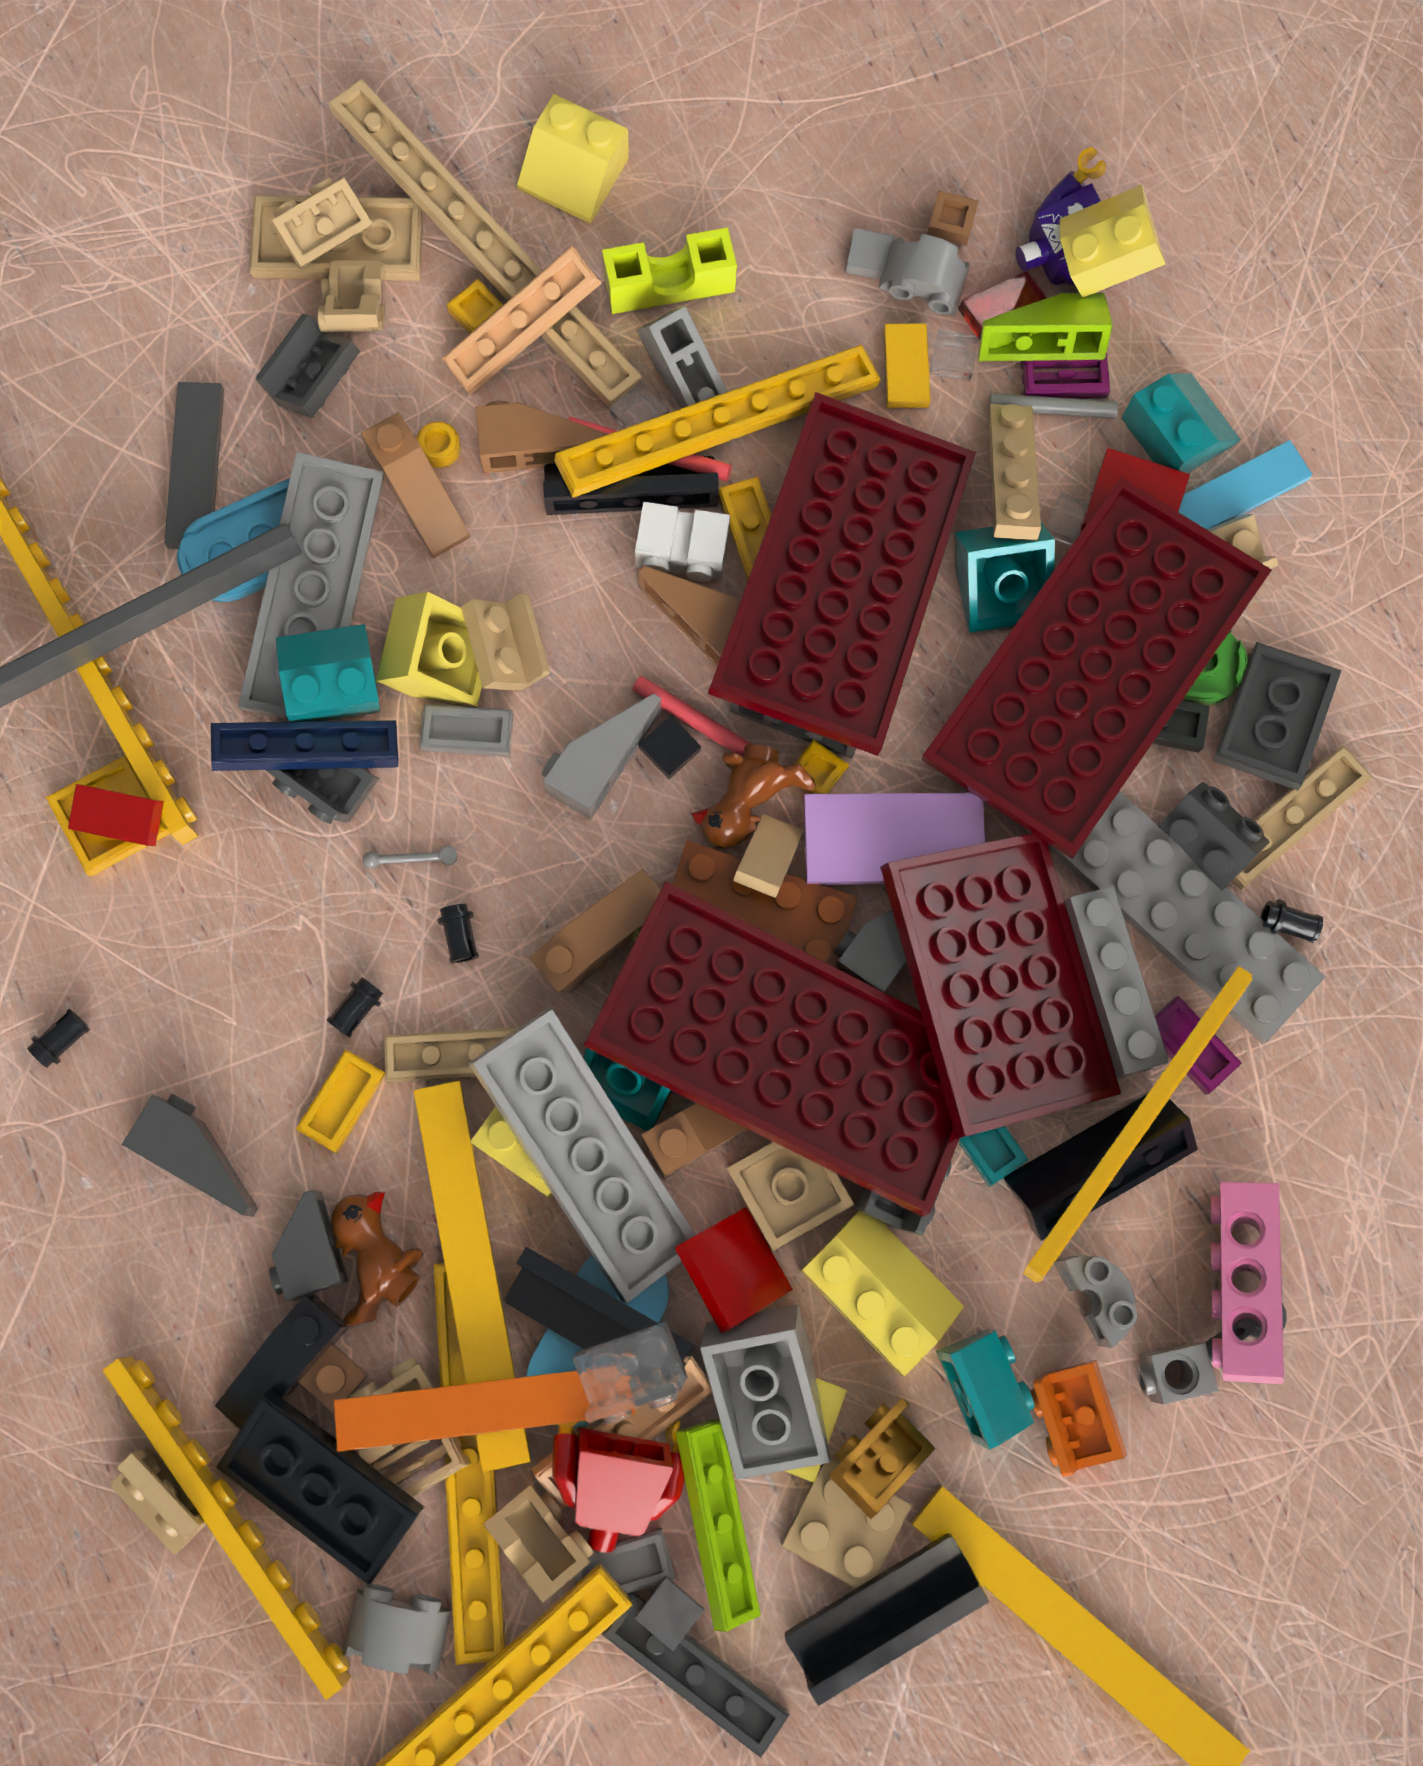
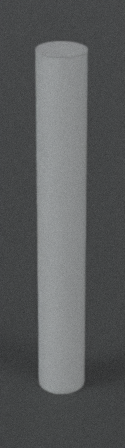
[988,393,1118,418]

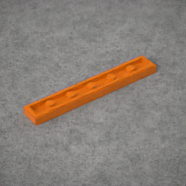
[334,1364,635,1452]

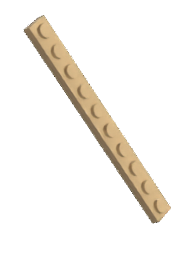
[329,79,642,409]

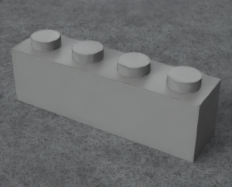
[1065,886,1169,1079]

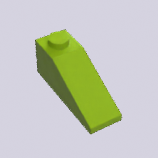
[978,293,1113,361]

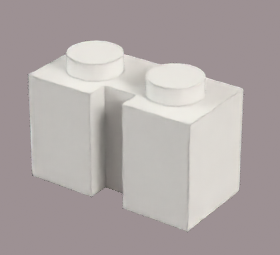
[635,502,730,582]

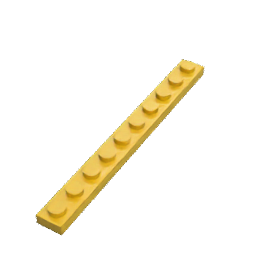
[0,476,198,845]

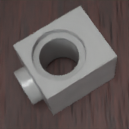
[1137,1341,1219,1405]

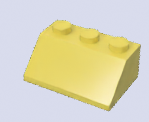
[799,1211,964,1377]

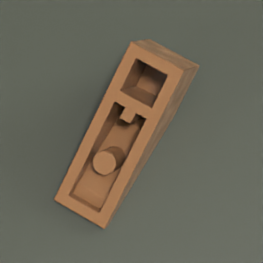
[475,400,608,473]
[361,412,471,558]
[638,566,740,666]
[529,869,661,993]
[641,1103,749,1179]

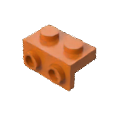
[1031,1360,1127,1477]

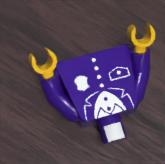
[1015,147,1106,286]

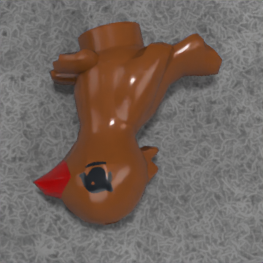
[691,744,816,848]
[331,1192,424,1327]

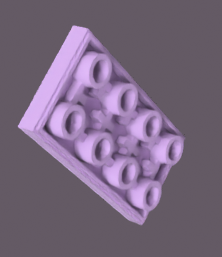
[803,793,985,885]

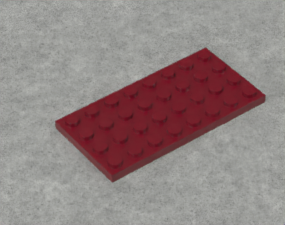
[707,392,976,756]
[922,477,1272,859]
[583,881,959,1217]

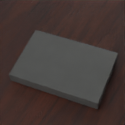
[1213,642,1342,791]

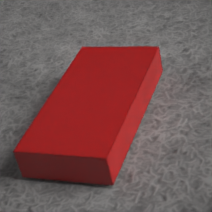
[68,784,164,847]

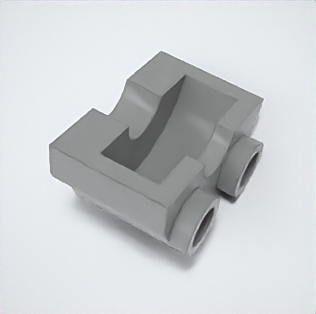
[878,234,970,317]
[1054,1255,1137,1348]
[343,1584,452,1674]

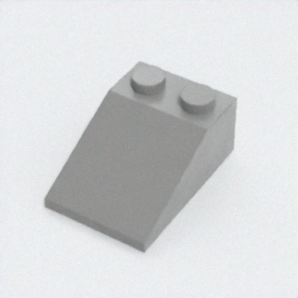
[700,1305,831,1480]

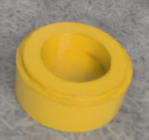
[416,421,461,468]

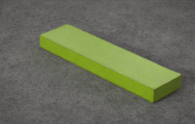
[676,1419,761,1632]

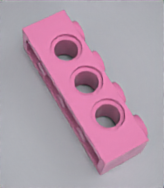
[1211,1182,1284,1384]

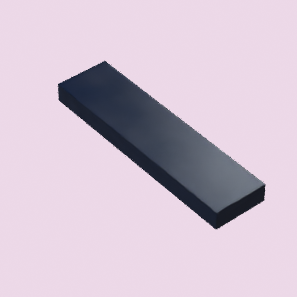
[211,720,399,771]

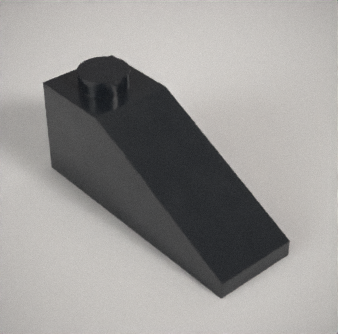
[215,1295,350,1429]

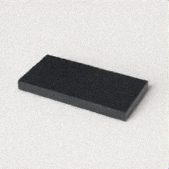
[216,1389,425,1584]

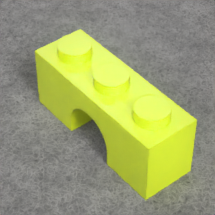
[602,227,737,314]

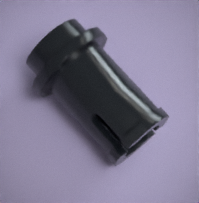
[1260,899,1323,943]
[437,904,479,964]
[327,977,384,1038]
[27,1008,91,1068]

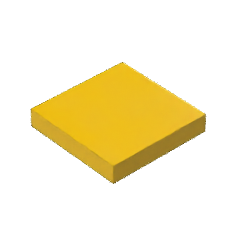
[45,755,170,877]

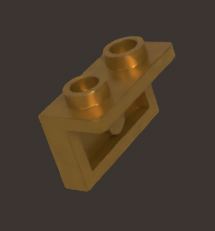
[829,1397,936,1519]

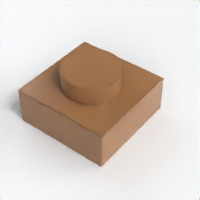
[927,190,979,246]
[299,1344,369,1414]

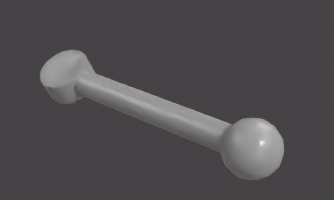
[362,846,458,869]

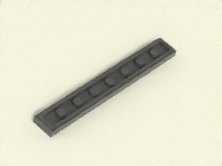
[0,523,302,708]

